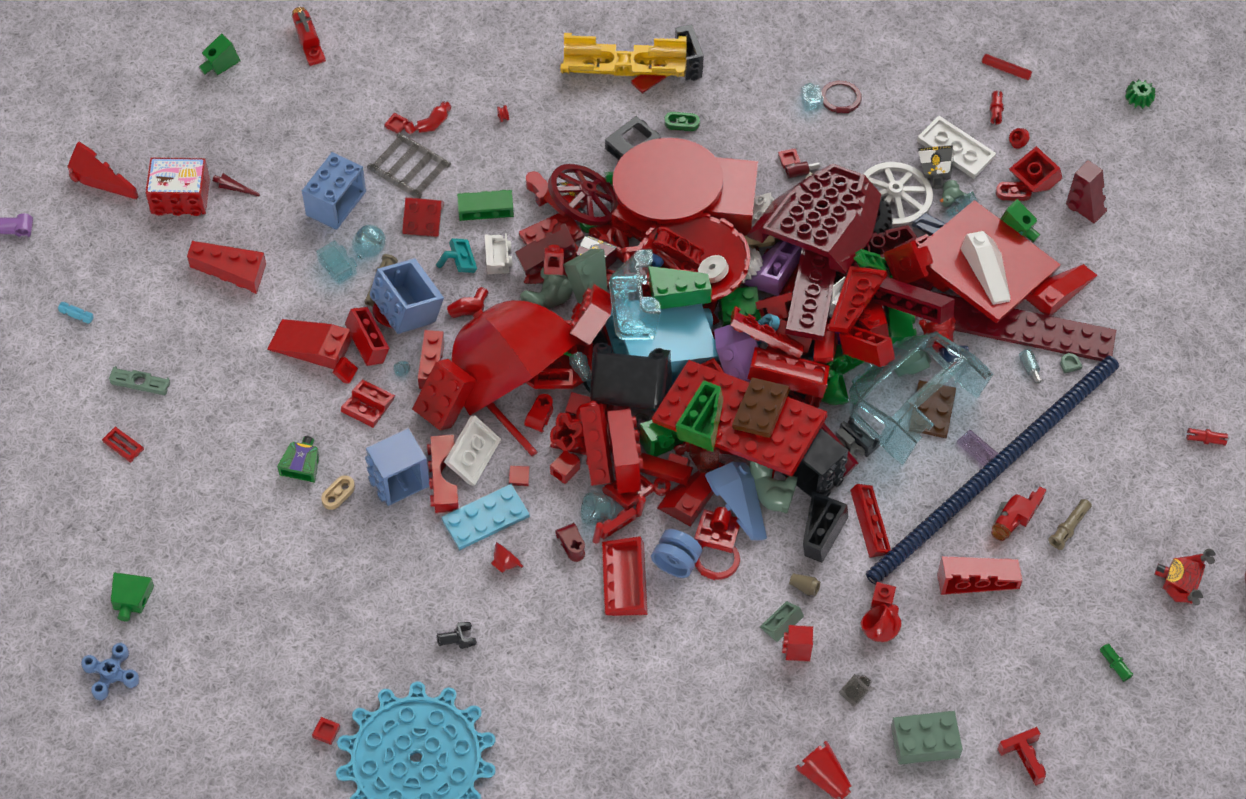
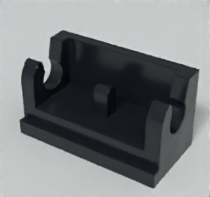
[839,416,880,458]

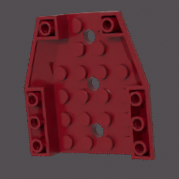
[747,163,881,274]

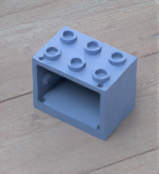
[302,152,366,230]
[369,258,444,334]
[365,428,429,506]

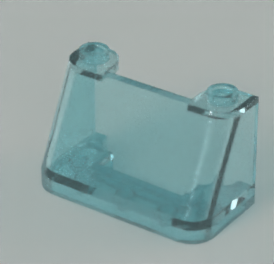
[609,249,661,340]

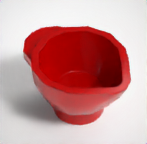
[491,542,524,573]

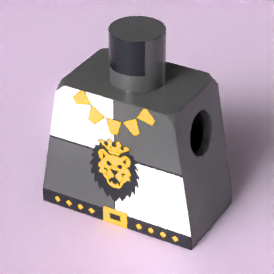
[918,145,954,189]

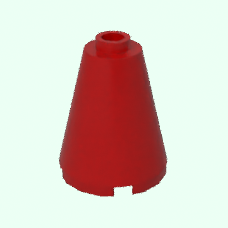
[795,740,852,799]

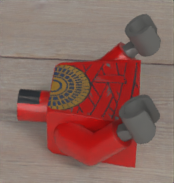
[1154,548,1216,606]

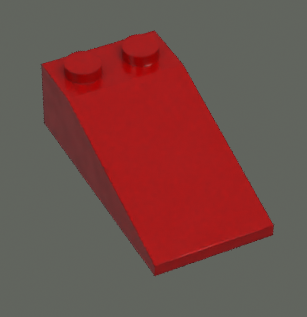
[267,319,352,370]

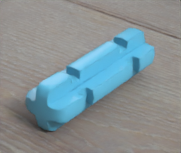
[58,302,94,323]

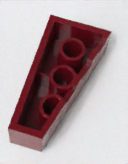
[852,225,918,267]

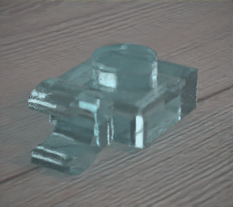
[946,191,978,217]

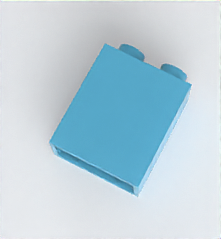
[605,299,720,382]

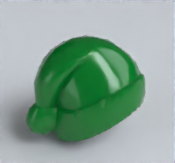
[822,368,849,405]

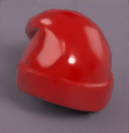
[860,604,902,642]

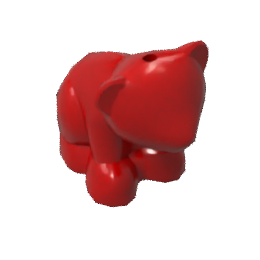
[550,401,607,451]

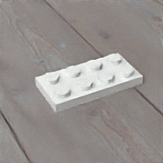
[917,116,996,179]

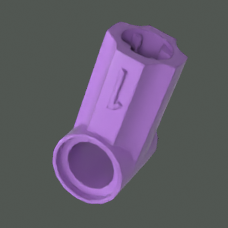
[0,213,33,237]

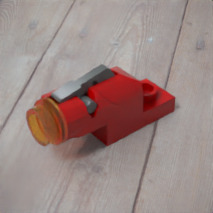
[292,7,326,66]
[991,486,1046,541]

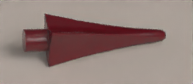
[212,173,260,197]

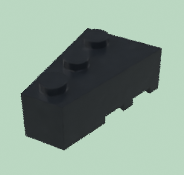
[803,491,849,563]

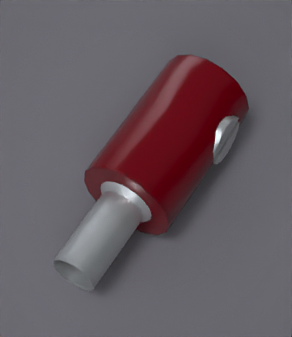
[785,161,821,179]

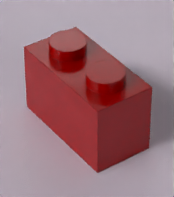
[782,625,813,662]

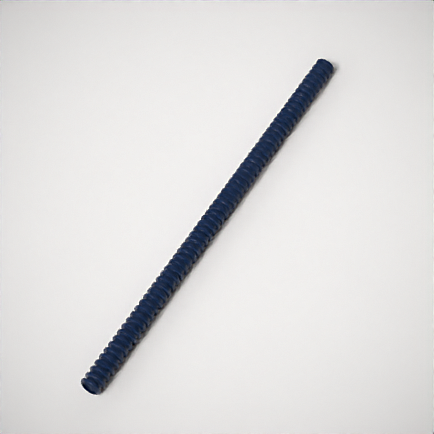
[866,355,1119,585]

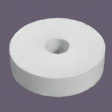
[698,255,729,283]

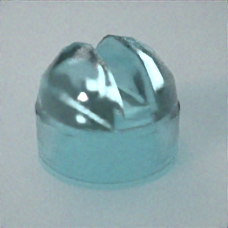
[394,361,410,377]

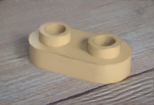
[321,475,355,510]

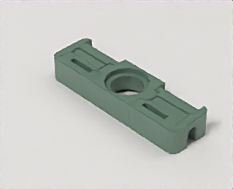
[109,366,170,395]

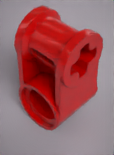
[524,394,554,433]

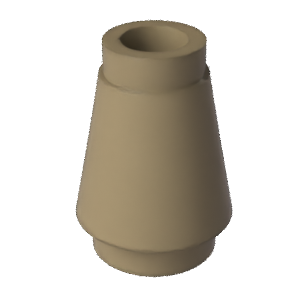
[789,573,821,596]

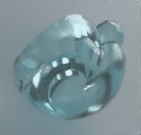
[352,225,386,260]
[581,492,616,525]

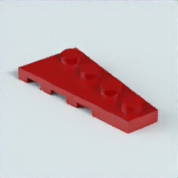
[829,266,887,333]
[730,306,803,358]

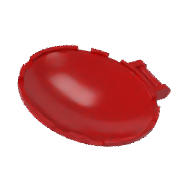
[621,213,750,302]

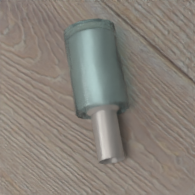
[1019,349,1042,384]

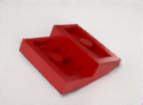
[341,379,395,428]

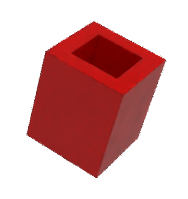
[550,451,580,484]

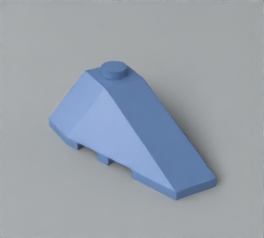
[705,462,767,540]

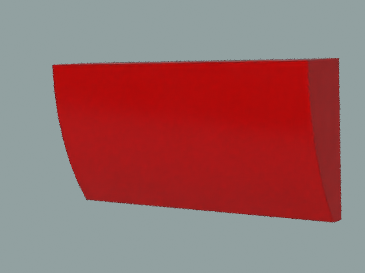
[747,347,830,398]
[602,536,648,616]

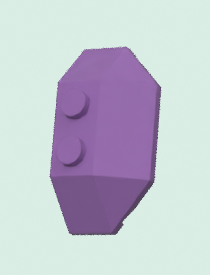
[714,325,759,382]

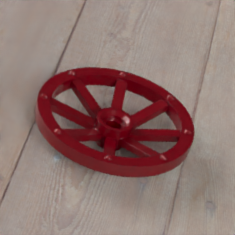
[548,164,620,226]

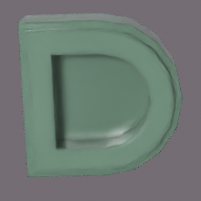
[1060,353,1083,374]

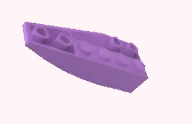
[744,229,806,296]

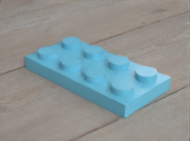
[441,484,530,550]

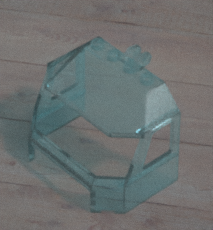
[849,331,994,466]

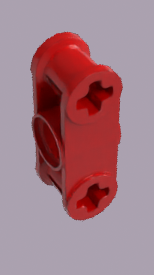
[652,227,705,269]

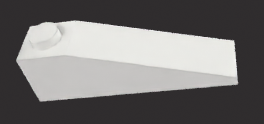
[960,231,1010,305]

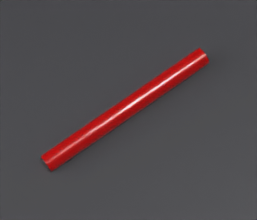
[486,402,538,457]

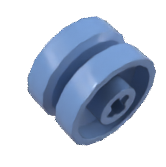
[651,529,702,578]

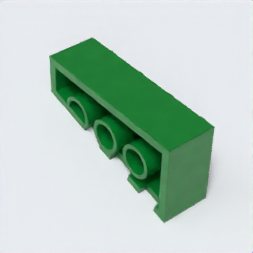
[640,420,685,457]

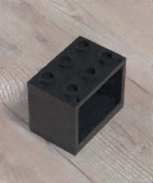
[782,428,848,497]

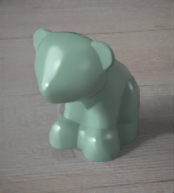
[520,267,573,309]
[749,461,798,514]

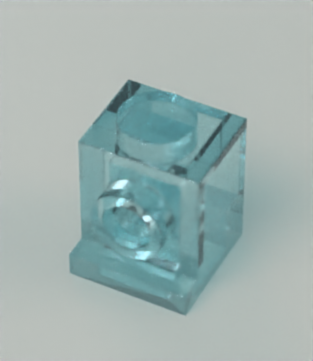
[801,83,824,111]

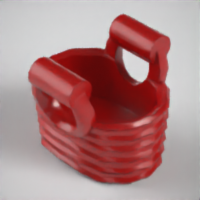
[919,317,956,353]

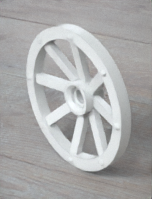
[864,162,933,227]

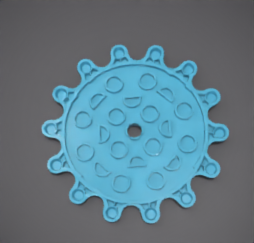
[336,681,496,799]

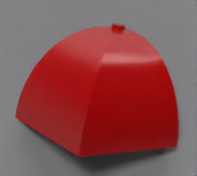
[451,300,581,416]

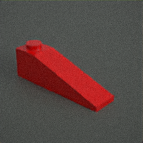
[67,141,138,199]
[1025,264,1098,316]
[657,459,725,527]

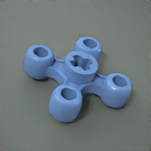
[81,643,139,700]

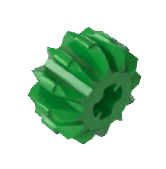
[1125,79,1156,109]

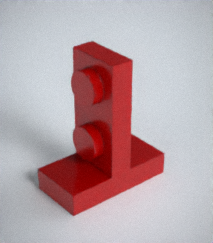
[997,727,1046,786]

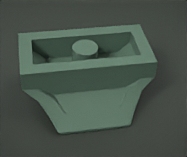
[889,345,931,377]

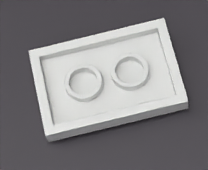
[444,415,501,486]

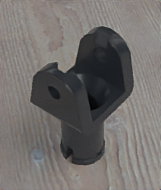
[437,622,477,649]

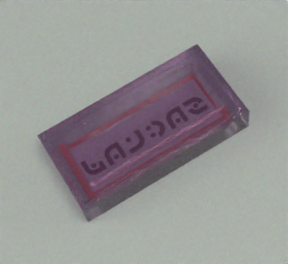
[957,430,999,466]

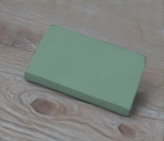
[760,601,804,642]

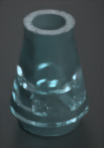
[569,352,591,382]

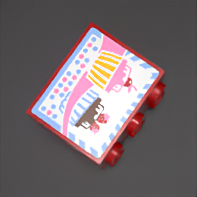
[145,157,210,216]

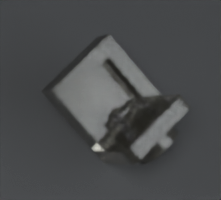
[838,674,874,707]

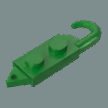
[854,249,893,278]

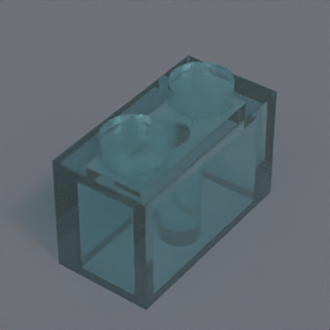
[316,240,357,285]

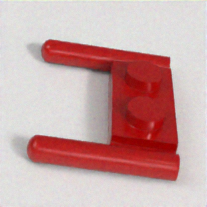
[592,496,646,544]

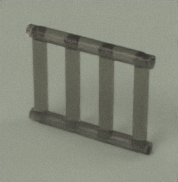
[367,132,451,199]

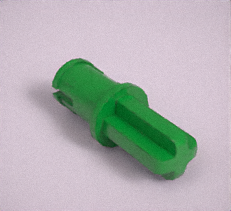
[1100,644,1133,682]

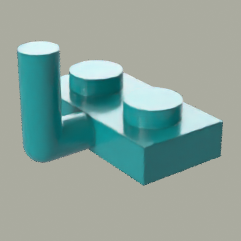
[436,238,477,273]

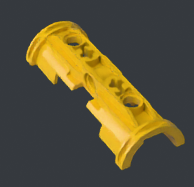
[560,33,687,77]

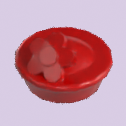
[1009,128,1030,149]

